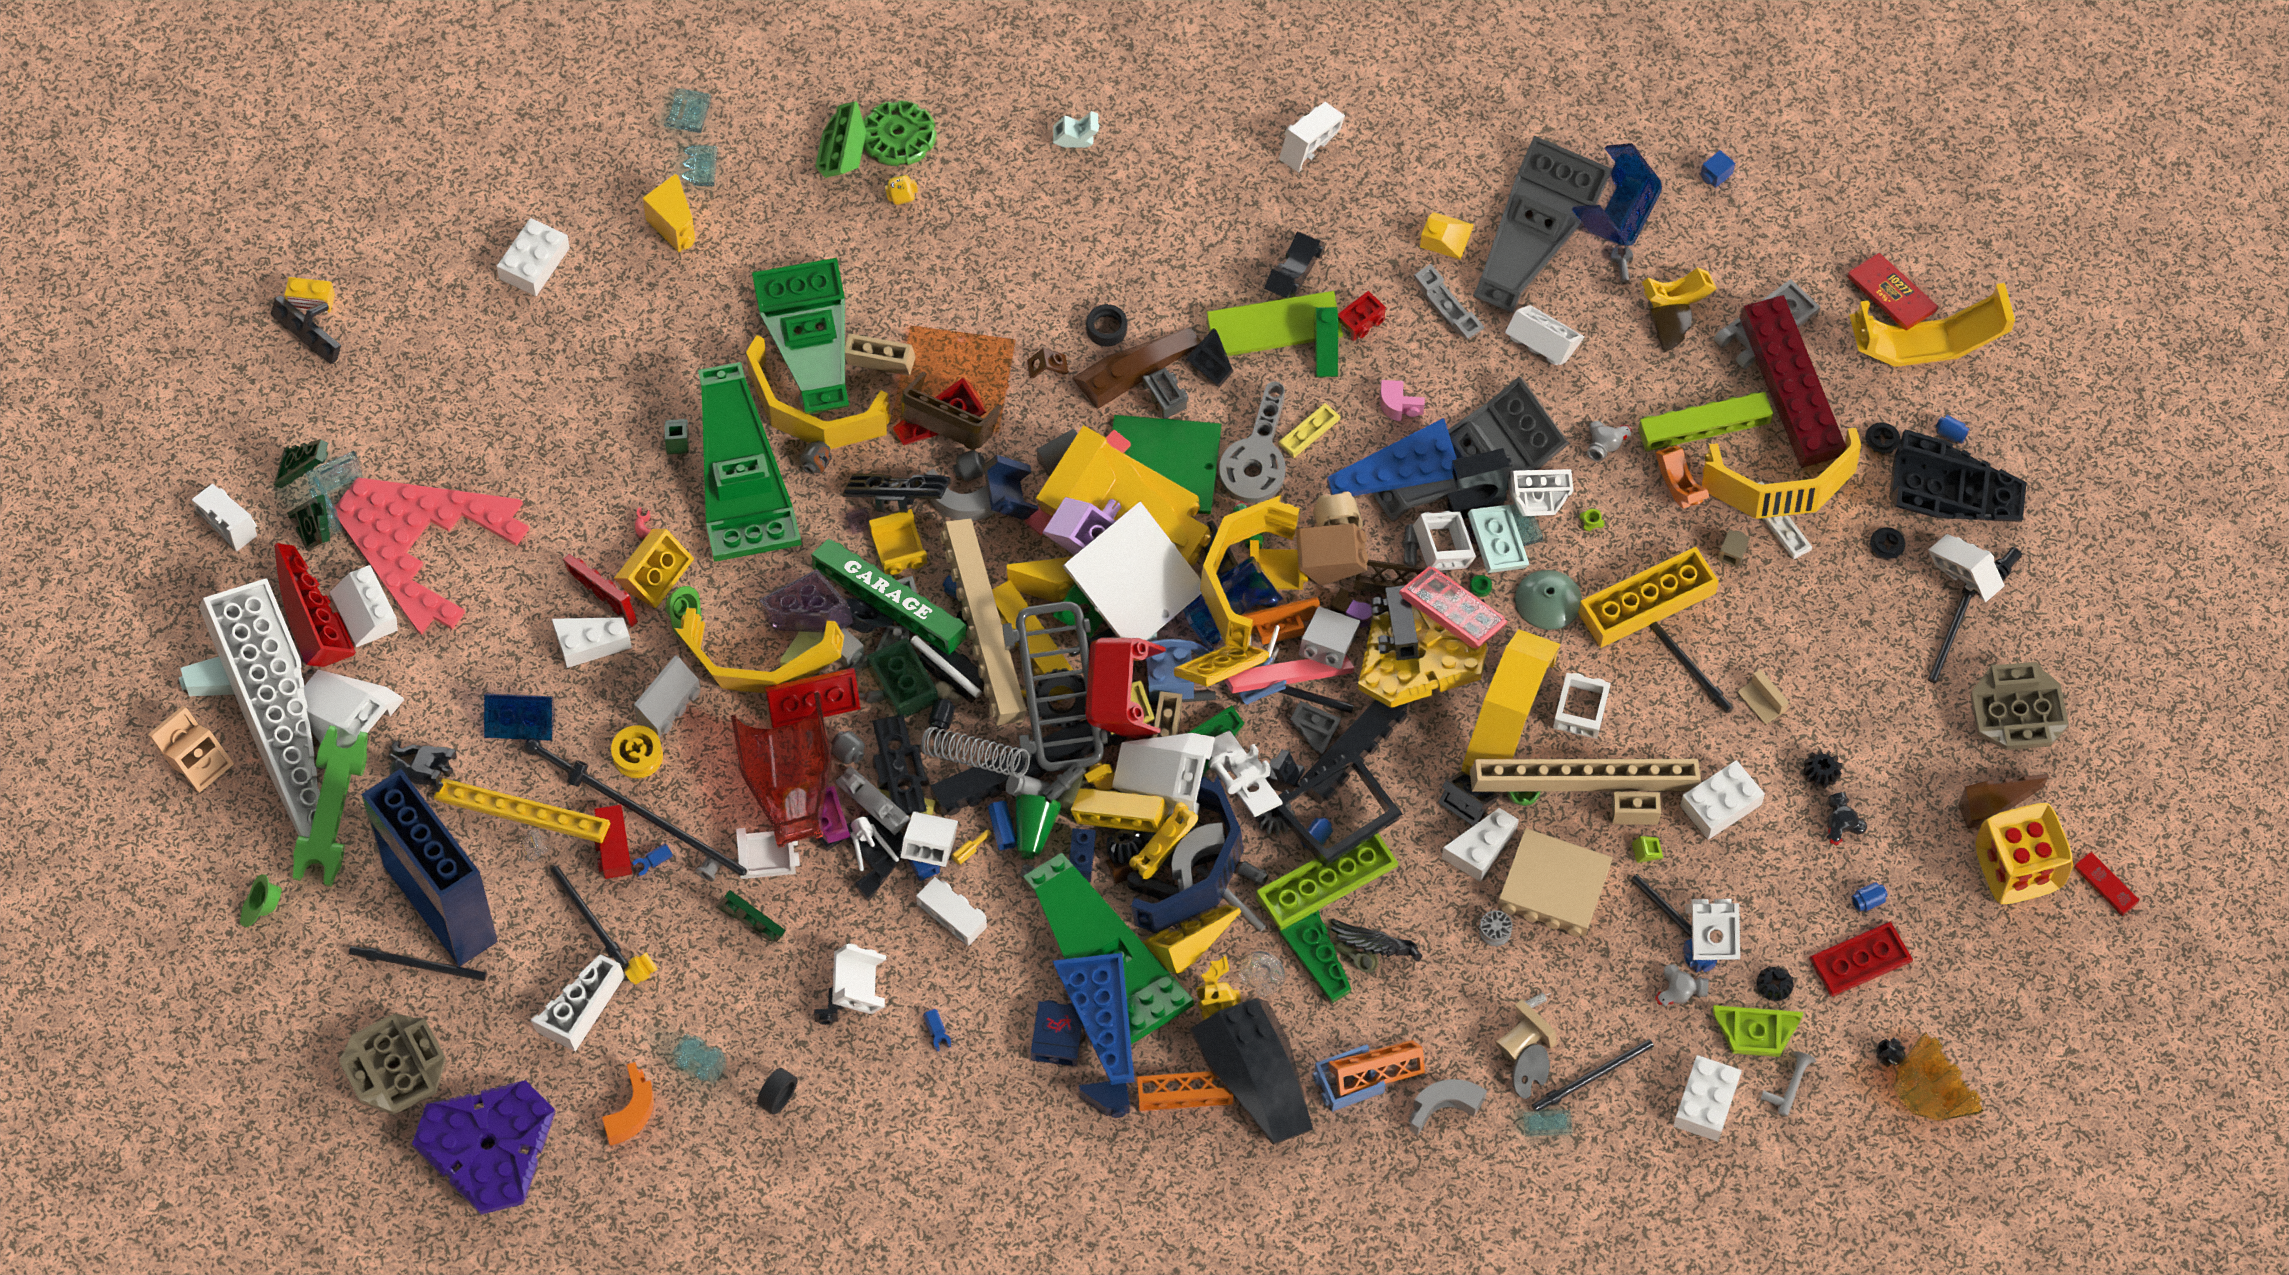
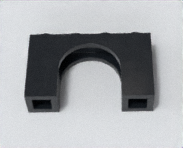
[1446,448,1512,519]

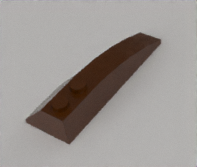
[1072,328,1201,409]

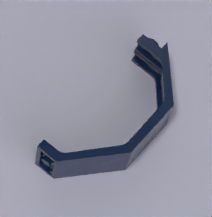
[1131,775,1244,934]

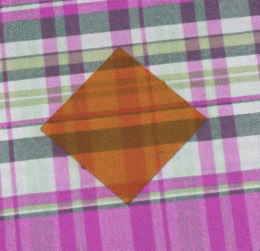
[892,325,1016,433]

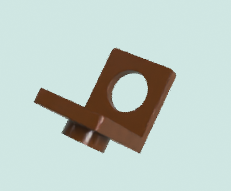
[1027,348,1069,379]

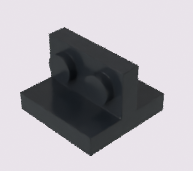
[1438,771,1499,826]

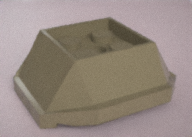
[1970,662,2069,750]
[339,1014,446,1115]

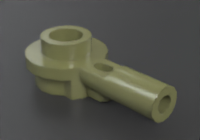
[1336,941,1379,973]

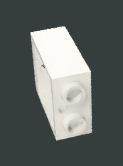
[1413,511,1476,570]
[1553,673,1611,739]

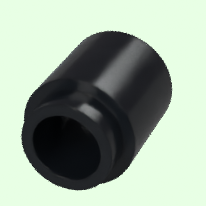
[928,699,956,734]

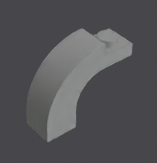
[926,469,996,521]
[1172,823,1225,892]
[1408,1079,1487,1136]

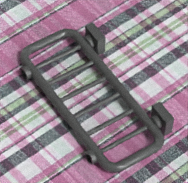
[1002,601,1108,771]

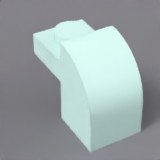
[1053,111,1099,148]

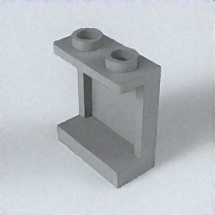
[1299,606,1360,669]

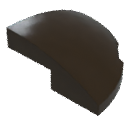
[1649,304,1692,352]

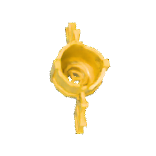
[1196,956,1241,1020]

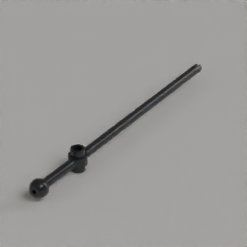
[524,738,747,876]

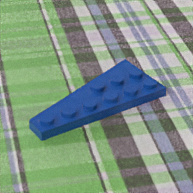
[1327,418,1457,496]

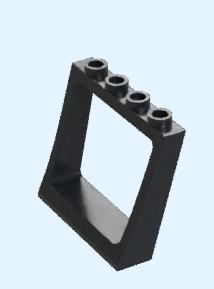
[1273,752,1403,867]

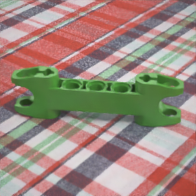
[293,725,368,887]

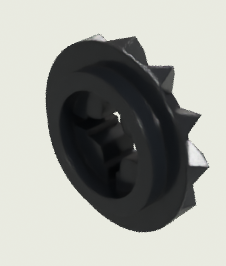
[1865,422,1900,455]
[1869,527,1906,561]
[1756,965,1794,1001]

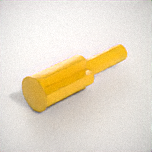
[951,829,991,865]

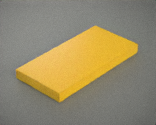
[1174,645,1269,687]

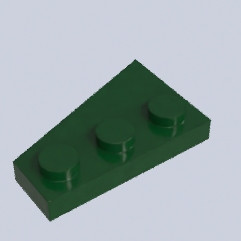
[716,890,786,942]

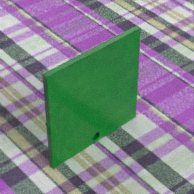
[1112,415,1222,514]

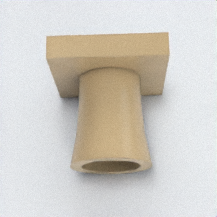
[1495,999,1557,1064]

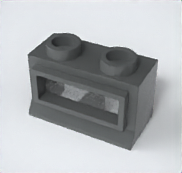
[1142,367,1188,419]

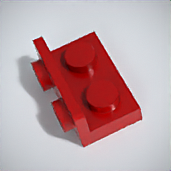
[1338,290,1386,341]

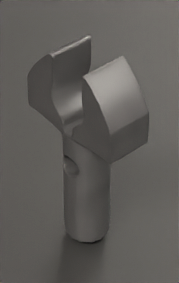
[1610,246,1633,284]

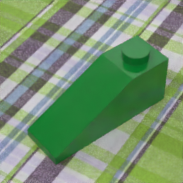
[1314,307,1338,377]

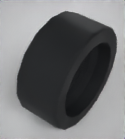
[1086,304,1128,347]
[757,1067,798,1115]

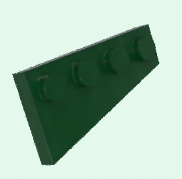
[274,439,328,488]

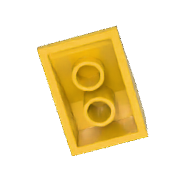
[1006,556,1074,602]

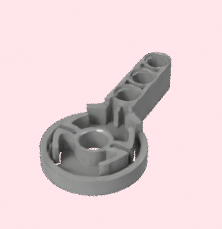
[1219,381,1286,503]

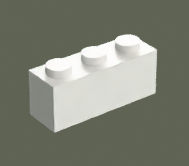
[916,877,987,946]

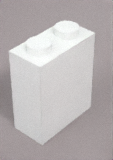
[901,812,958,867]

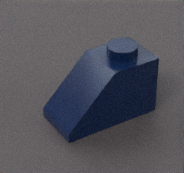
[1079,1081,1130,1118]

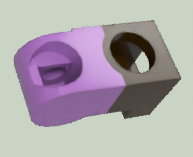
[1330,588,1372,627]

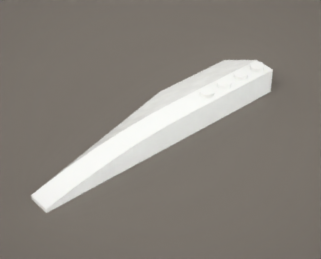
[199,578,320,837]

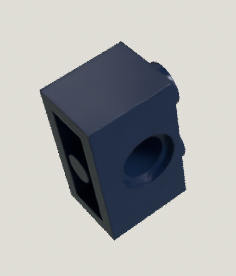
[1069,828,1096,882]

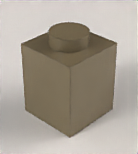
[1718,529,1750,568]

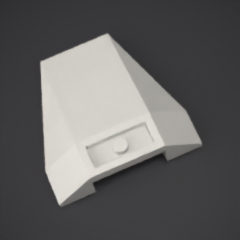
[304,670,404,748]
[1112,733,1215,827]

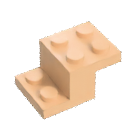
[148,706,234,793]

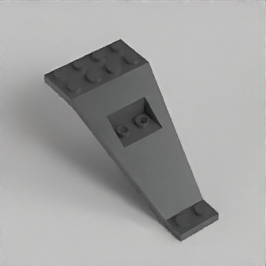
[1473,135,1613,313]
[1372,376,1570,522]

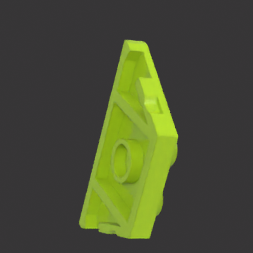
[1712,1005,1803,1057]

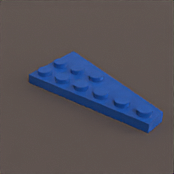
[1053,953,1135,1085]

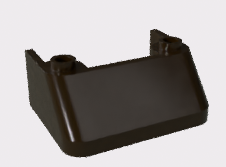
[901,372,1002,450]

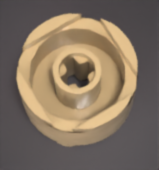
[1313,492,1363,529]

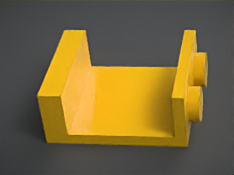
[1249,540,1308,590]

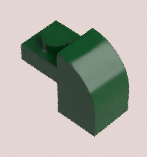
[664,419,689,455]

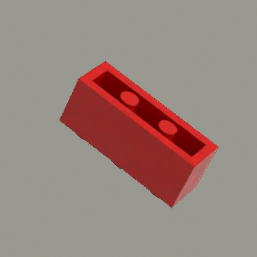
[594,804,633,879]

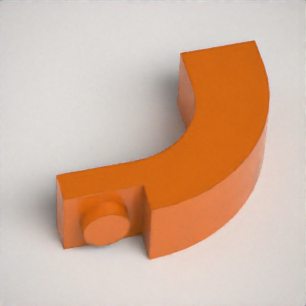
[1655,445,1709,509]
[602,1062,654,1146]

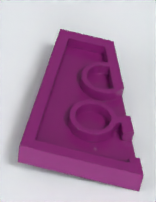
[791,786,850,843]

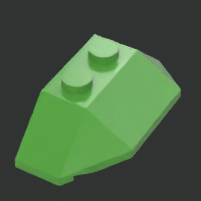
[815,101,866,178]

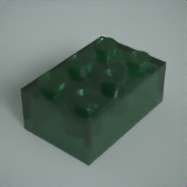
[867,637,938,719]

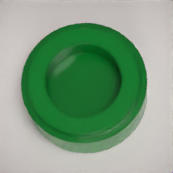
[1470,575,1492,597]

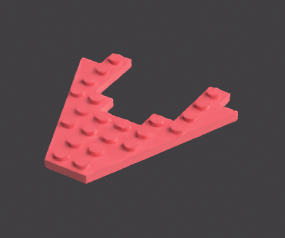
[332,477,529,635]

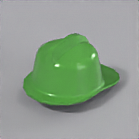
[665,586,702,638]
[240,874,282,927]

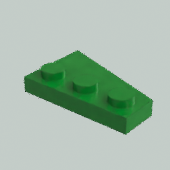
[1188,705,1245,776]

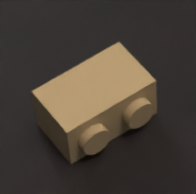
[1611,792,1661,825]

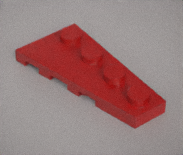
[563,554,638,627]

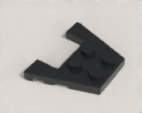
[814,815,904,901]

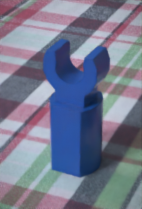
[631,843,673,876]
[923,1009,951,1052]

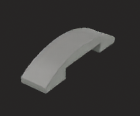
[1414,264,1484,340]

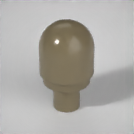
[932,681,962,704]

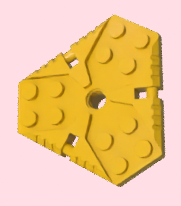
[1358,604,1487,708]

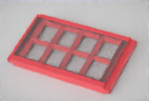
[1399,566,1508,649]

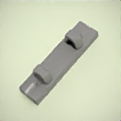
[835,765,910,835]

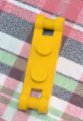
[1129,802,1198,879]

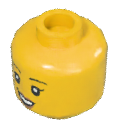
[885,175,918,205]

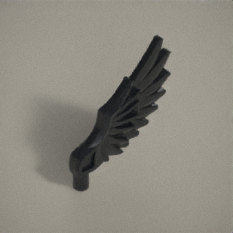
[1331,919,1422,961]

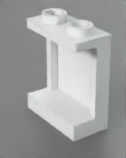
[736,824,800,879]

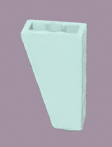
[178,656,234,696]

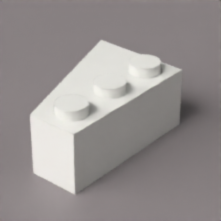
[1928,534,2005,602]

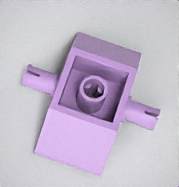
[1042,497,1121,574]

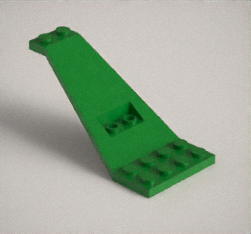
[1023,853,1195,1045]

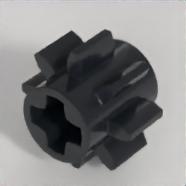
[1876,1037,1906,1067]

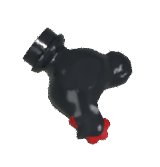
[1826,792,1867,846]

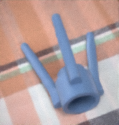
[1239,657,1286,705]

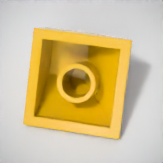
[1420,212,1474,260]

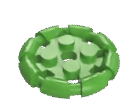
[863,100,937,166]

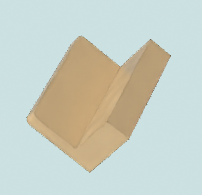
[1738,669,1789,724]

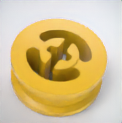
[611,725,663,779]

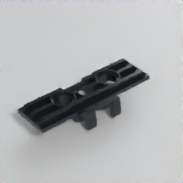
[842,474,951,513]
[872,714,930,815]

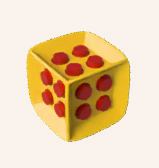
[1975,803,2073,904]

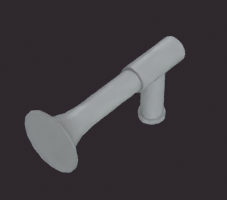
[1760,1051,1816,1117]

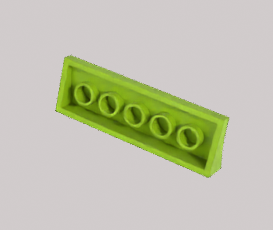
[1207,291,1343,356]
[1256,834,1398,931]

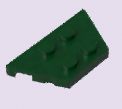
[287,494,330,551]

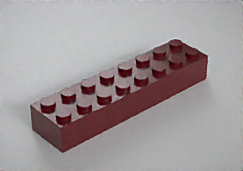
[1739,295,1847,468]

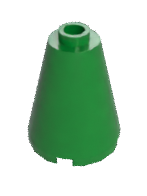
[1016,794,1061,860]

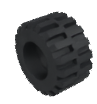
[1035,668,1087,728]

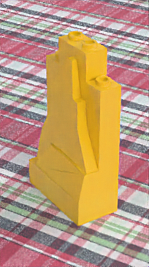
[1036,425,1211,566]

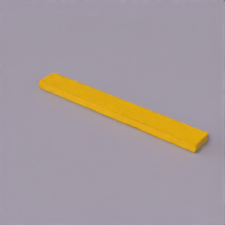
[434,778,610,843]

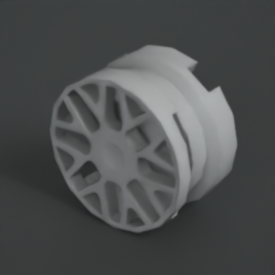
[1479,910,1512,947]

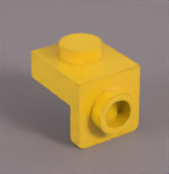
[1084,762,1115,791]

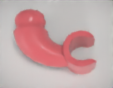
[635,507,651,540]

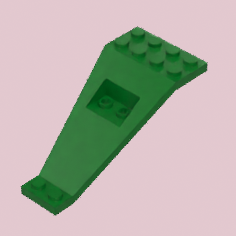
[752,257,849,414]
[698,362,802,562]

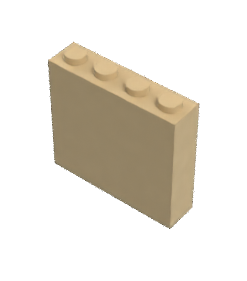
[1498,828,1613,937]

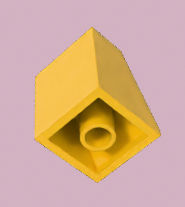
[643,174,695,252]

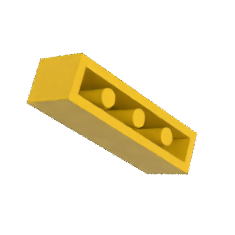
[1071,788,1169,833]

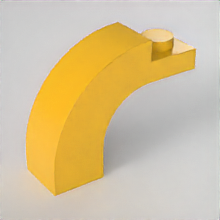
[1641,267,1717,308]

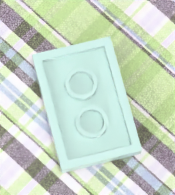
[1468,505,1529,573]

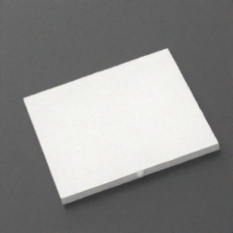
[1063,502,1202,640]

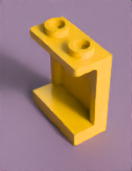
[869,509,927,575]

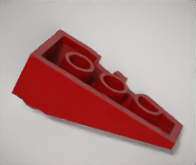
[892,377,986,446]

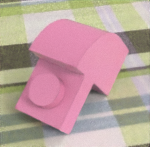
[1380,380,1425,421]

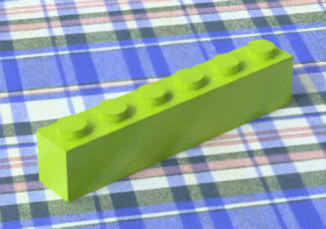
[1638,392,1773,452]

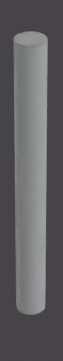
[1196,864,1267,932]

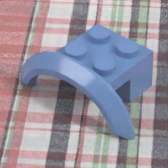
[1133,639,1209,701]

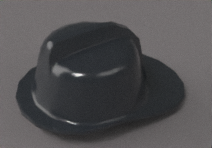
[843,598,894,633]

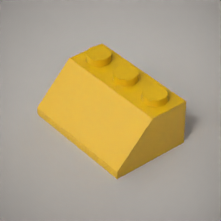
[614,529,694,608]

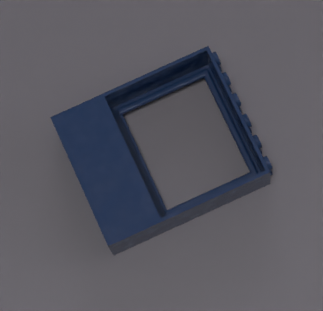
[361,769,498,967]

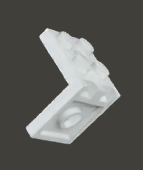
[1685,899,1740,960]

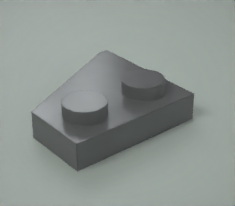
[1290,701,1341,757]

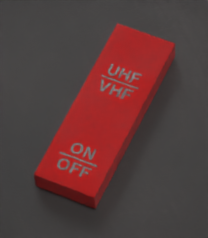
[2074,852,2140,916]

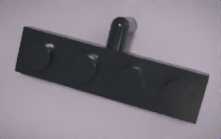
[271,295,341,364]

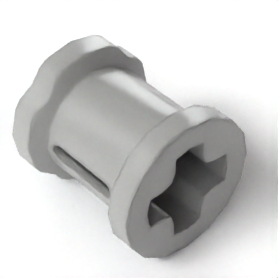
[696,855,722,882]

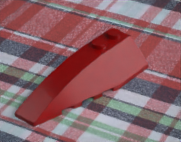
[274,543,356,667]

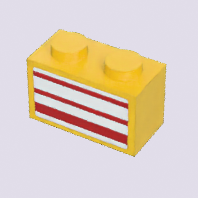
[284,277,335,313]

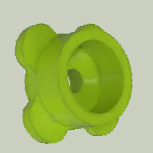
[1579,509,1605,532]

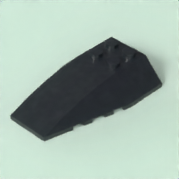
[1889,429,2027,522]
[1189,998,1313,1145]

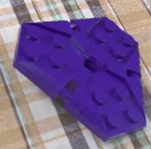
[412,1080,556,1215]

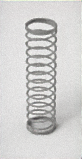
[921,726,1030,778]

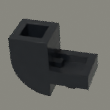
[1265,749,1305,792]

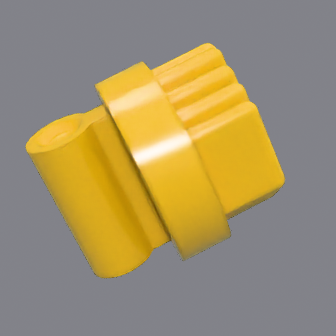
[624,952,657,985]

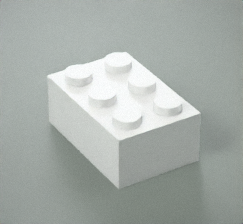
[497,218,570,296]
[1680,760,1765,840]
[1673,1055,1742,1142]

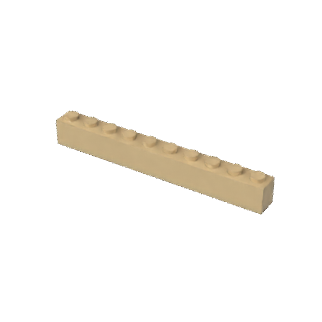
[940,518,1026,726]
[1470,759,1701,792]

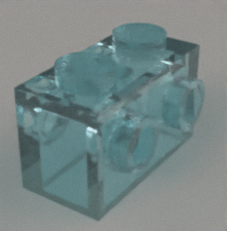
[673,1033,727,1085]

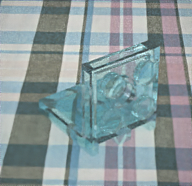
[305,451,363,534]

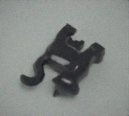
[389,740,457,792]

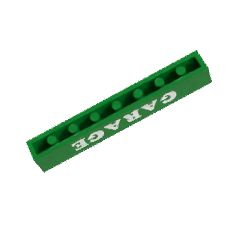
[811,538,966,655]

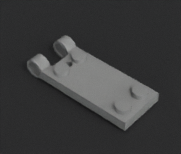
[1713,279,1821,369]

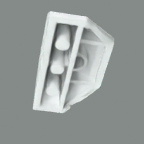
[1509,469,1573,516]

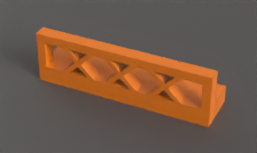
[1328,1040,1425,1096]
[1137,1071,1233,1111]

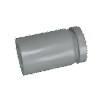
[1006,772,1050,801]

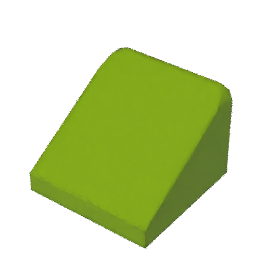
[1632,836,1663,863]

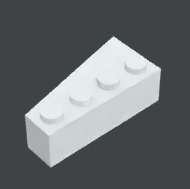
[531,954,625,1051]

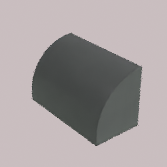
[1037,428,1078,476]

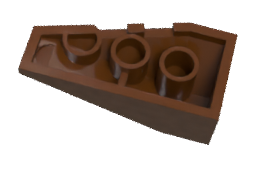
[1958,774,2048,830]

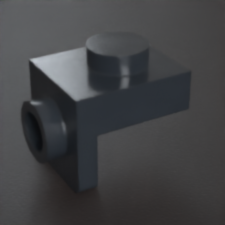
[814,988,843,1025]

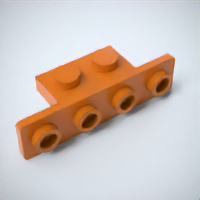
[1240,597,1320,645]

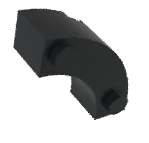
[1264,231,1325,299]

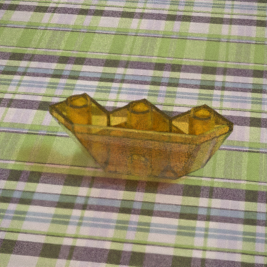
[1893,1032,1984,1121]

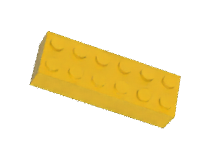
[1578,547,1719,648]

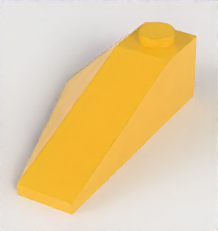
[1142,905,1241,974]

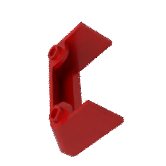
[1085,638,1166,740]

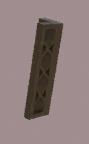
[1354,560,1447,603]

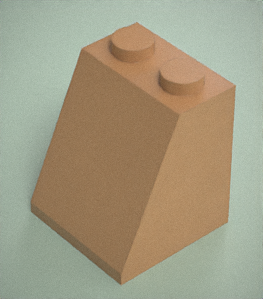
[1296,523,1368,585]

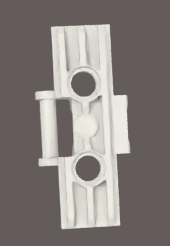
[1208,731,1282,817]

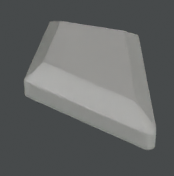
[875,626,910,657]

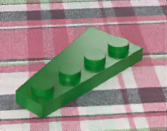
[1279,910,1351,1004]

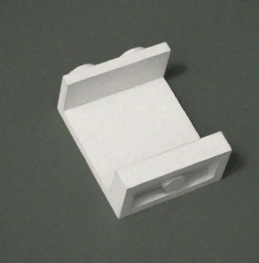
[832,944,886,1014]

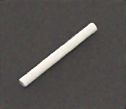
[910,636,982,698]

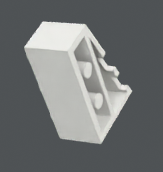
[1279,102,1345,173]
[192,483,257,552]
[552,618,632,668]
[1442,808,1519,882]

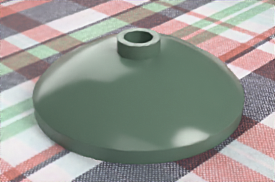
[1515,570,1582,630]

